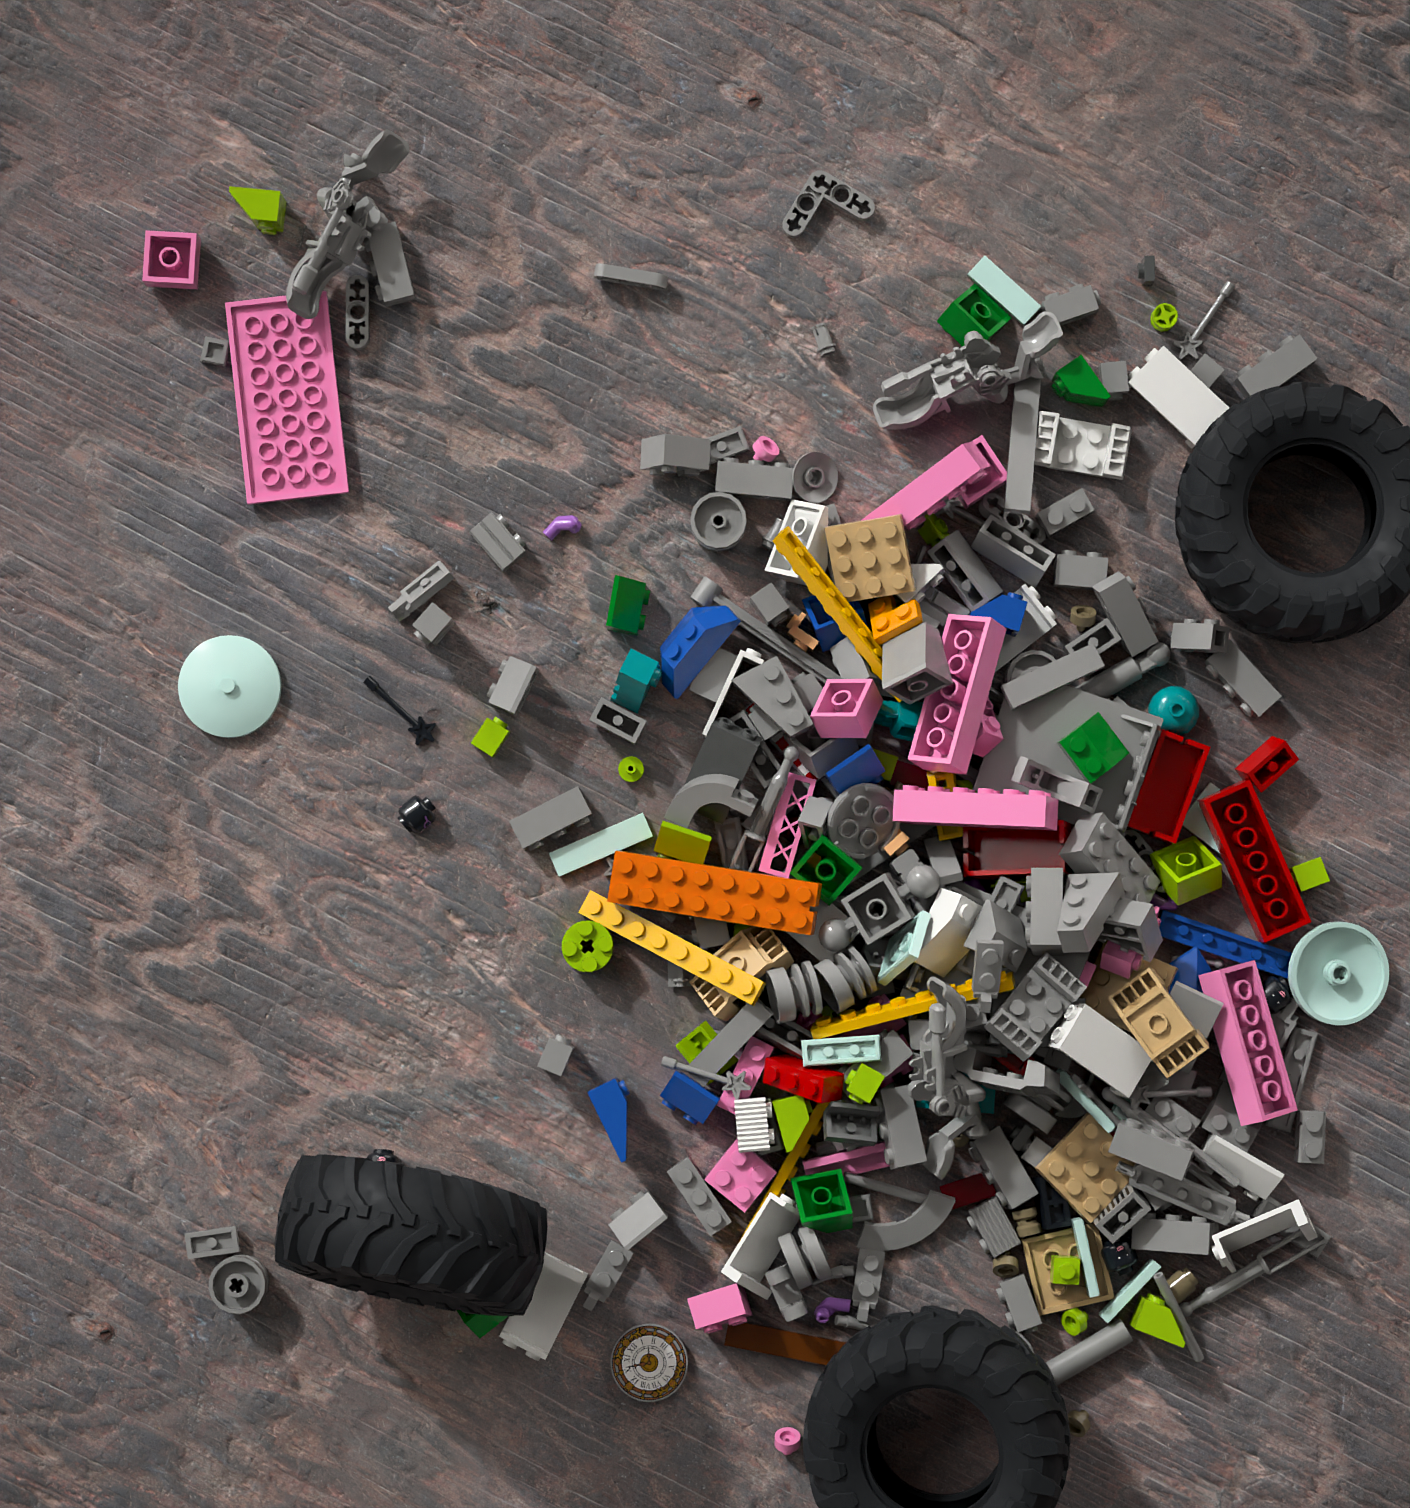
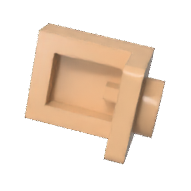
[786,612,819,652]
[884,829,910,858]

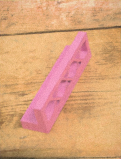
[758,772,817,878]
[802,1141,890,1175]

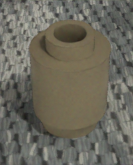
[1160,1267,1199,1304]

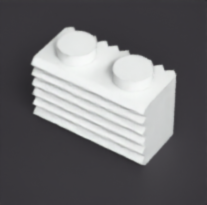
[734,1097,775,1153]

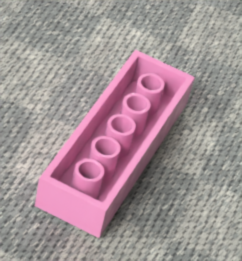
[861,441,990,535]
[908,614,1007,774]
[892,785,1059,831]
[1198,960,1298,1126]

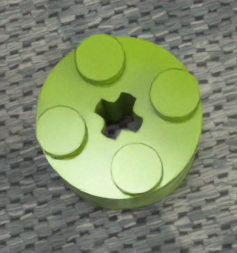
[562,921,614,972]

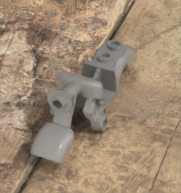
[286,129,410,319]
[873,311,1063,430]
[908,976,989,1180]

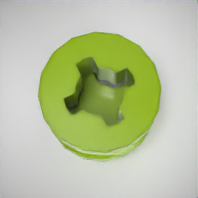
[1150,303,1178,332]

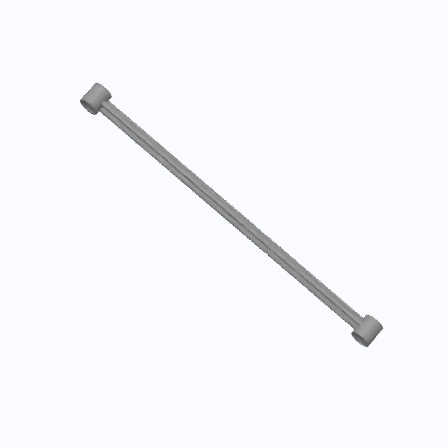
[690,576,979,786]

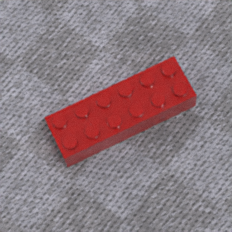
[1197,780,1311,943]

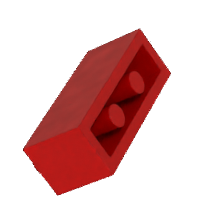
[763,1054,844,1104]

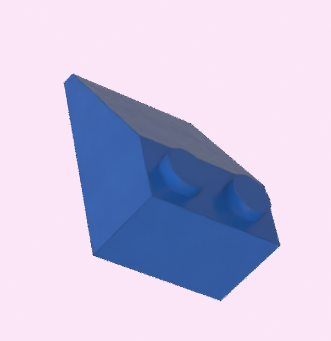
[587,1077,630,1163]

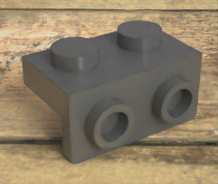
[823,1100,880,1146]

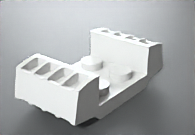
[1034,411,1132,480]

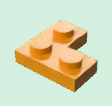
[868,595,923,645]

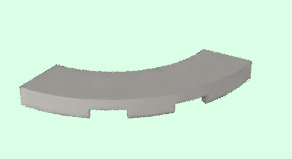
[856,1190,956,1251]

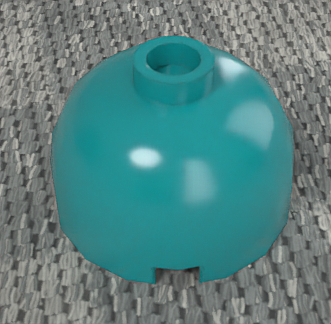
[1148,686,1199,736]

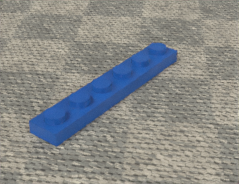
[1159,910,1292,979]

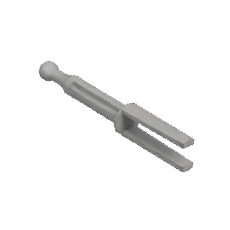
[728,746,799,872]
[1102,1086,1240,1196]
[1179,1222,1325,1317]

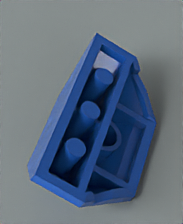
[660,605,741,699]

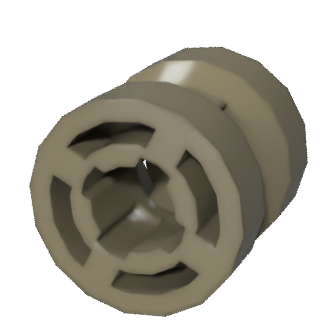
[1012,1206,1043,1237]

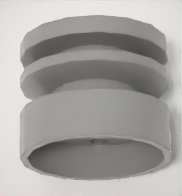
[813,945,877,1014]
[765,961,822,1023]
[1003,1085,1073,1135]

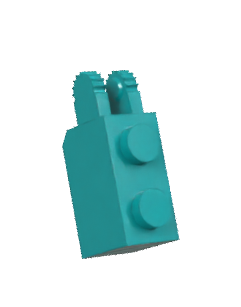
[874,700,923,741]

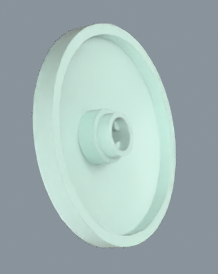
[178,635,281,738]
[1288,922,1389,1025]

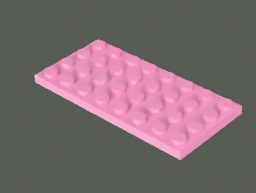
[225,291,349,505]

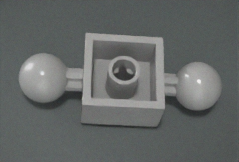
[818,865,940,952]

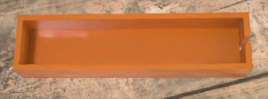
[607,851,822,935]

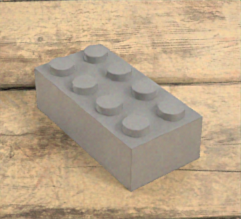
[1059,812,1161,903]

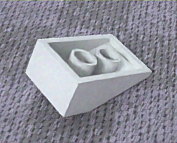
[765,499,828,586]
[914,888,982,978]

